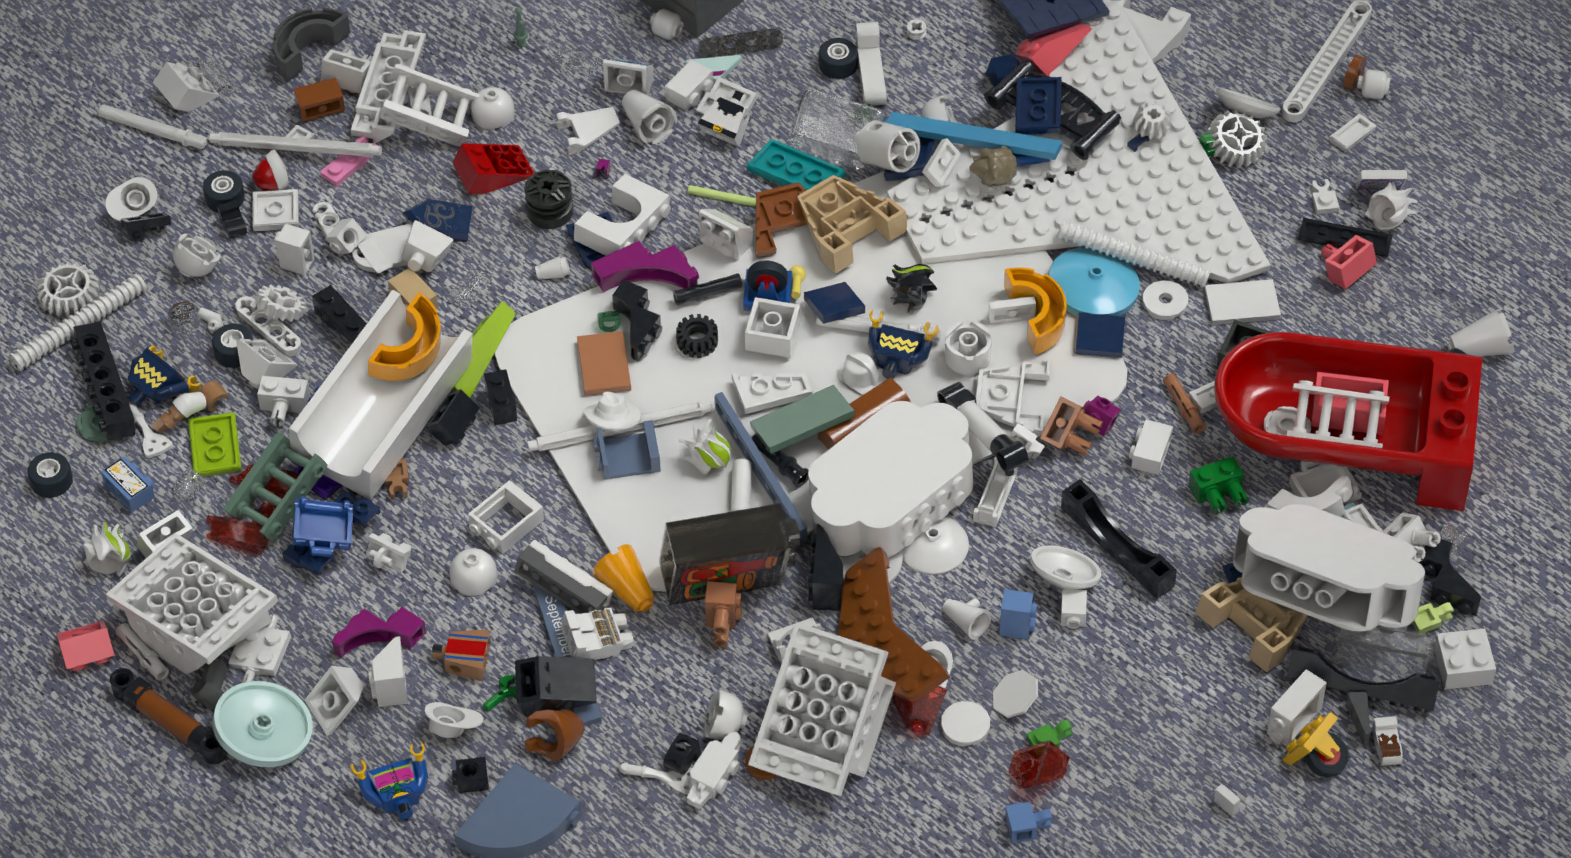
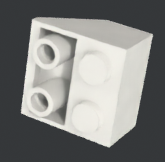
[153,62,220,112]
[699,209,753,260]

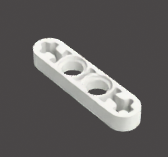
[235,296,302,357]

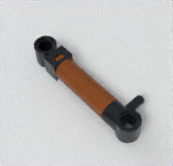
[109,668,227,764]

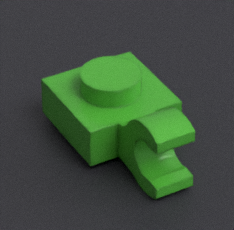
[1027,720,1072,756]

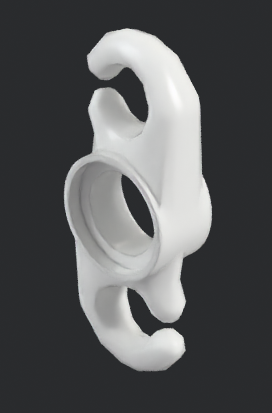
[312,202,346,240]

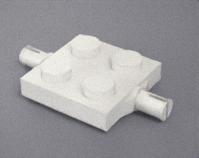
[228,614,291,683]

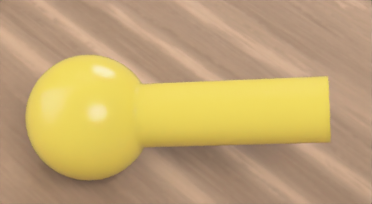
[789,265,806,299]

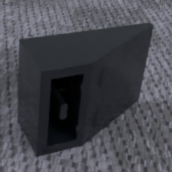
[808,524,843,611]
[515,656,597,717]

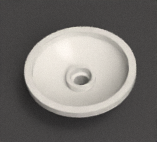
[1216,87,1281,118]
[902,517,969,574]
[1030,546,1101,590]

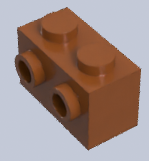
[293,78,345,122]

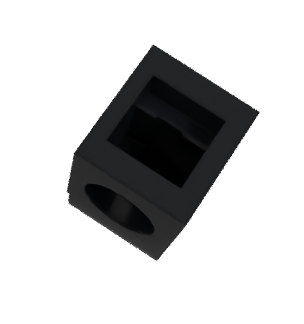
[217,200,247,239]
[663,732,702,775]

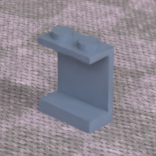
[593,420,661,480]

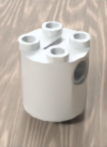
[855,120,920,172]

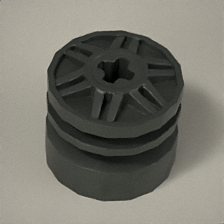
[524,170,573,229]

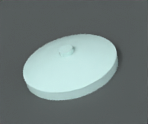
[212,681,313,767]

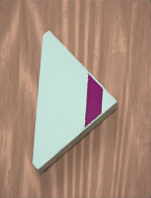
[685,55,742,84]

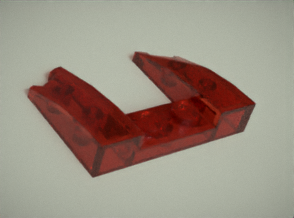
[206,465,300,556]

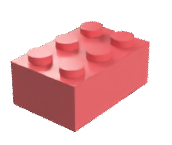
[1311,372,1389,435]

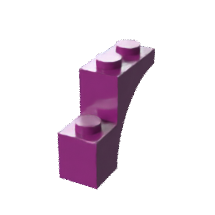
[332,607,426,658]

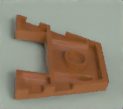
[756,182,807,258]

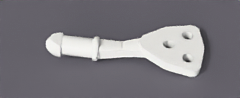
[129,402,173,458]
[619,763,693,795]

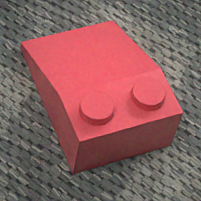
[1014,24,1092,76]

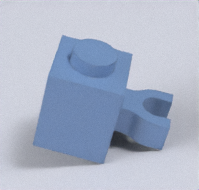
[1005,802,1052,843]

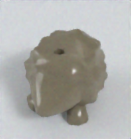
[969,146,1017,187]

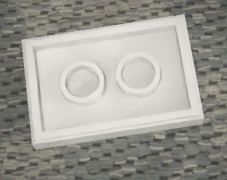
[1204,279,1281,325]

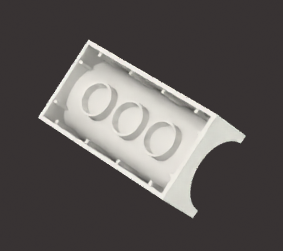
[289,290,473,501]

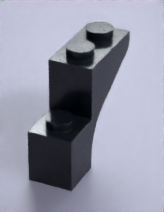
[612,279,663,362]
[1419,539,1481,616]

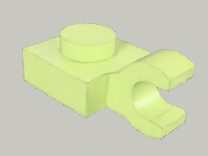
[1412,602,1454,635]

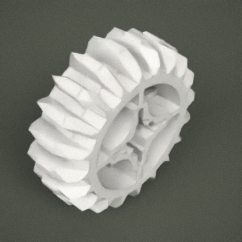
[1207,109,1267,169]
[37,262,100,318]

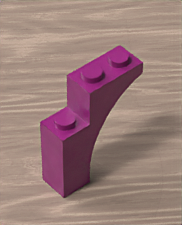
[591,241,699,292]

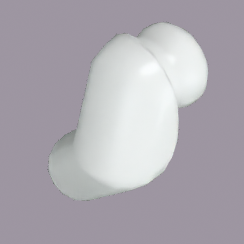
[198,307,223,334]

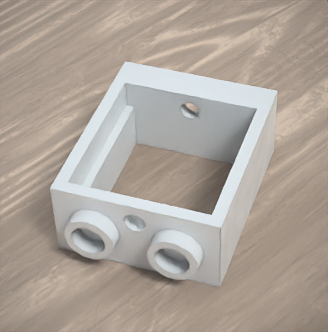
[468,480,544,554]
[1267,669,1326,747]

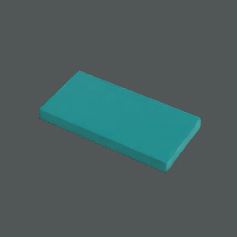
[746,139,846,191]

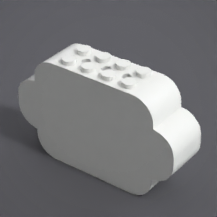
[808,401,973,557]
[1233,504,1425,631]

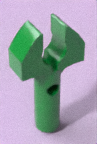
[1197,133,1216,156]
[483,675,517,711]

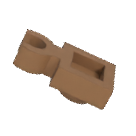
[385,458,410,500]

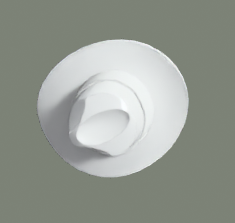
[584,392,641,431]

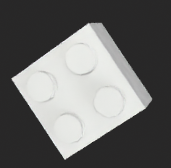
[745,297,801,358]
[1434,628,1496,690]

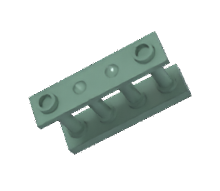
[223,432,328,543]

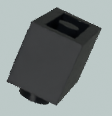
[484,369,517,426]
[425,389,480,446]

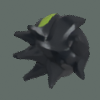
[886,264,937,313]

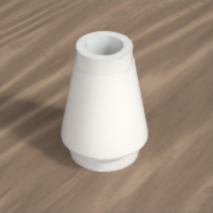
[535,256,570,280]

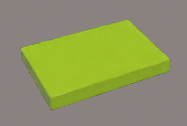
[188,412,242,478]

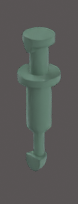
[513,7,528,48]

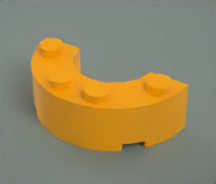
[1004,267,1067,355]
[368,292,441,381]

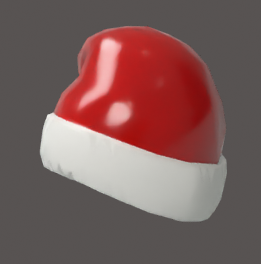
[252,149,289,191]

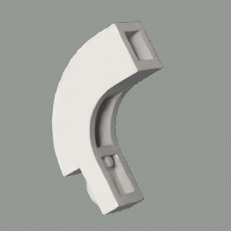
[1267,474,1353,517]

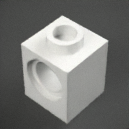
[325,218,367,254]
[1061,589,1087,629]

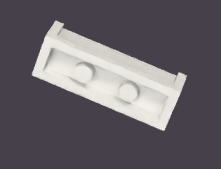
[973,457,1018,527]

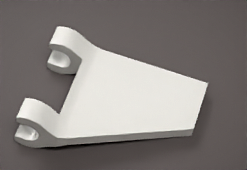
[556,107,620,155]

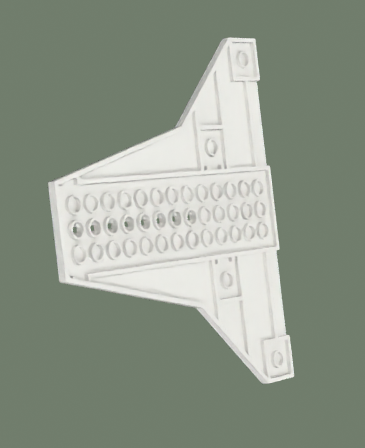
[887,3,1271,283]

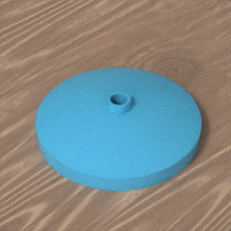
[1049,247,1140,317]

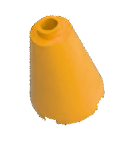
[592,544,655,613]

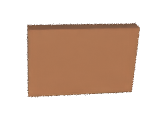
[577,331,631,396]

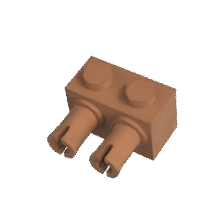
[1040,396,1103,456]
[705,581,742,647]

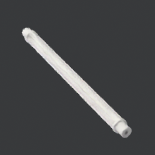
[209,132,382,157]
[527,401,713,452]

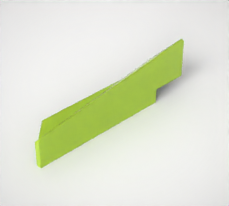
[449,301,515,398]

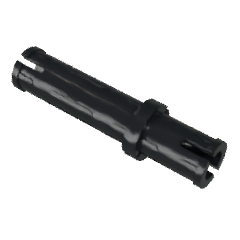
[673,273,742,305]

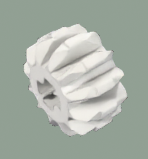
[1133,102,1172,140]

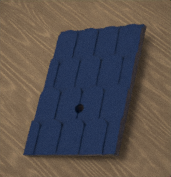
[995,0,1110,39]

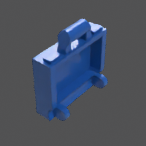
[292,496,353,557]

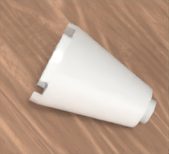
[622,90,677,144]
[1447,309,1514,356]

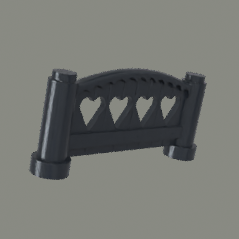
[984,61,1121,160]

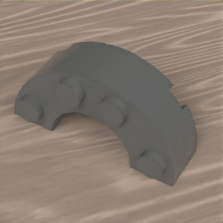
[273,7,350,82]

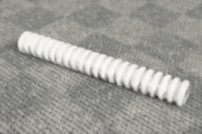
[1057,220,1210,288]
[9,274,147,372]

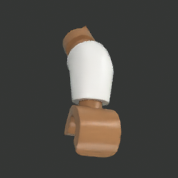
[151,381,229,433]

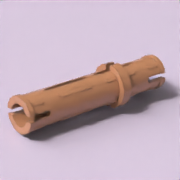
[1163,373,1206,434]

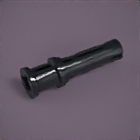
[752,434,809,487]

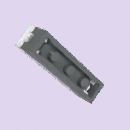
[514,540,613,614]

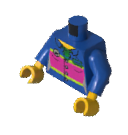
[350,742,428,820]

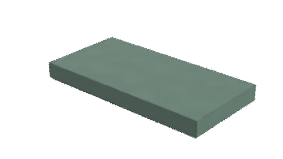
[750,385,855,454]

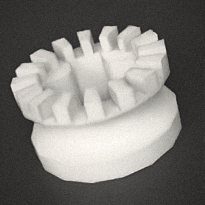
[907,19,926,40]

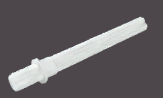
[98,104,207,149]
[816,316,941,342]

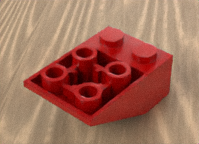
[452,143,534,194]

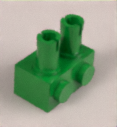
[1188,456,1249,515]

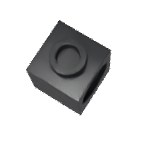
[452,757,489,793]

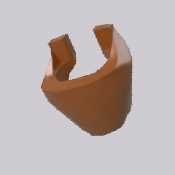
[524,709,585,761]

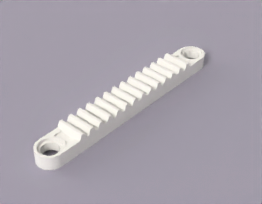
[1282,0,1372,122]

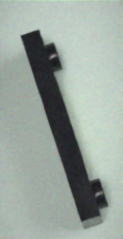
[1298,217,1393,257]

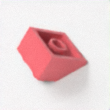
[56,620,115,671]

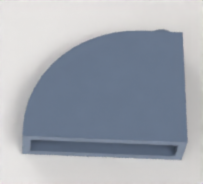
[455,763,582,858]

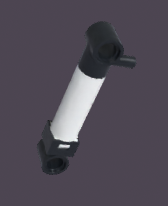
[937,382,1029,476]

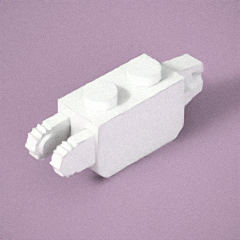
[687,732,741,809]

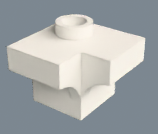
[1008,423,1045,459]

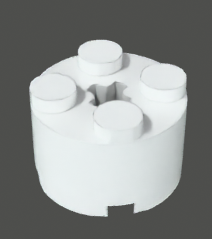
[944,321,992,377]

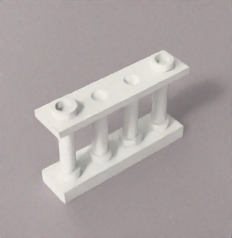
[378,64,479,147]
[1286,380,1389,448]

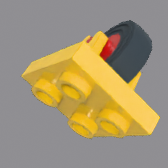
[1282,712,1349,777]

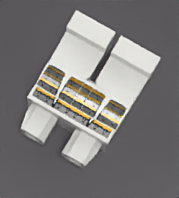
[561,608,634,660]

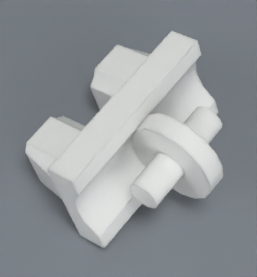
[366,533,411,573]

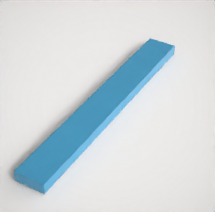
[886,112,1062,160]

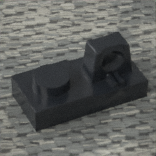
[121,212,171,241]

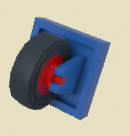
[743,260,792,311]

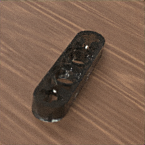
[699,29,783,58]

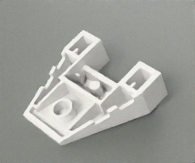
[1102,0,1191,64]

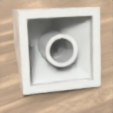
[236,339,298,389]
[304,666,364,736]

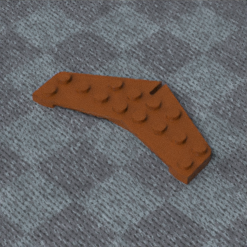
[838,547,950,702]

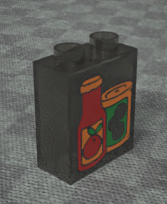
[659,503,800,605]

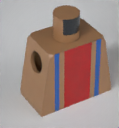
[432,630,491,681]

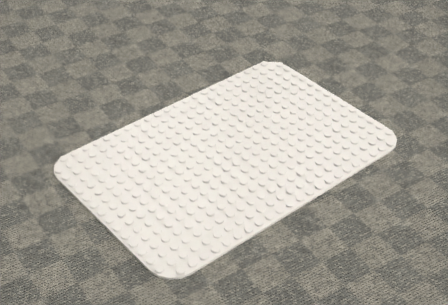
[495,171,1127,592]

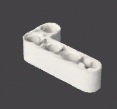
[855,22,887,107]

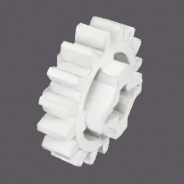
[255,285,306,322]

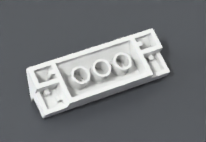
[351,30,426,144]

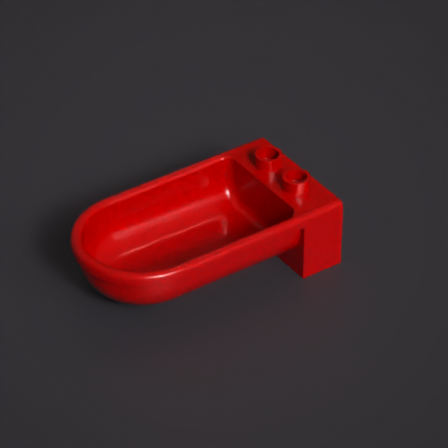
[1214,332,1483,511]

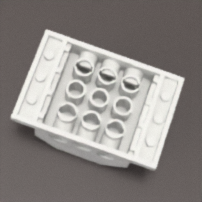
[106,533,278,674]
[748,622,896,796]

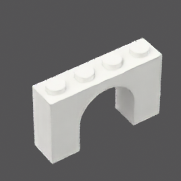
[574,174,671,256]

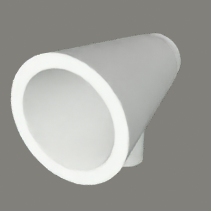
[942,598,991,640]

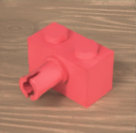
[1321,235,1377,289]

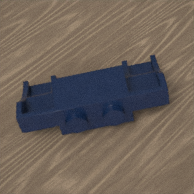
[282,490,381,576]

